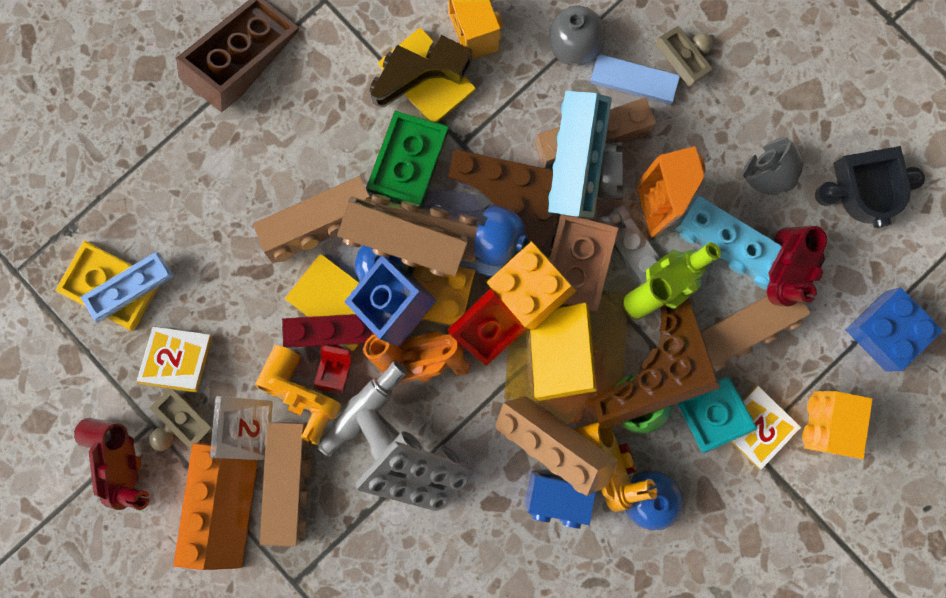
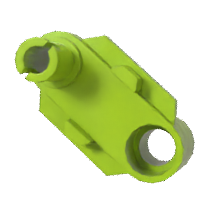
[624,242,721,319]

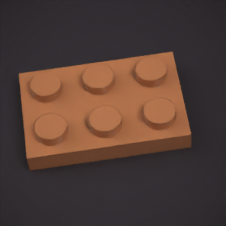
[549,214,618,313]

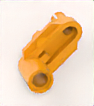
[255,345,342,445]
[574,422,657,512]

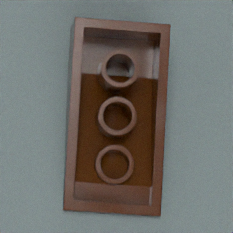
[176,0,299,113]

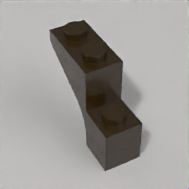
[369,35,472,107]

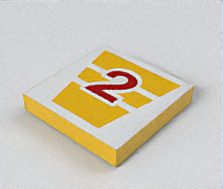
[136,327,212,393]
[731,386,801,469]

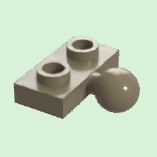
[655,26,713,87]
[149,389,215,451]

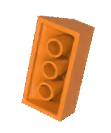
[635,146,706,239]
[173,442,260,570]

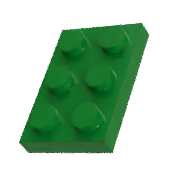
[366,110,449,208]

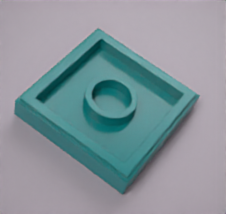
[676,376,758,455]

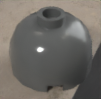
[549,5,605,65]
[742,137,804,195]
[597,141,623,200]

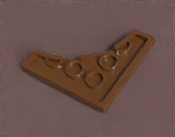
[448,149,558,258]
[593,298,720,429]

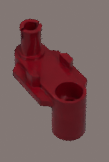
[767,226,827,307]
[74,418,150,511]

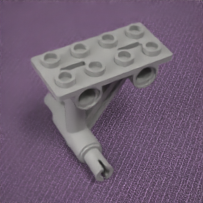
[317,360,475,511]

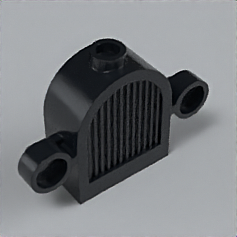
[815,146,925,228]

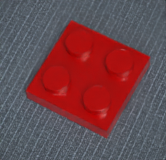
[447,289,527,366]

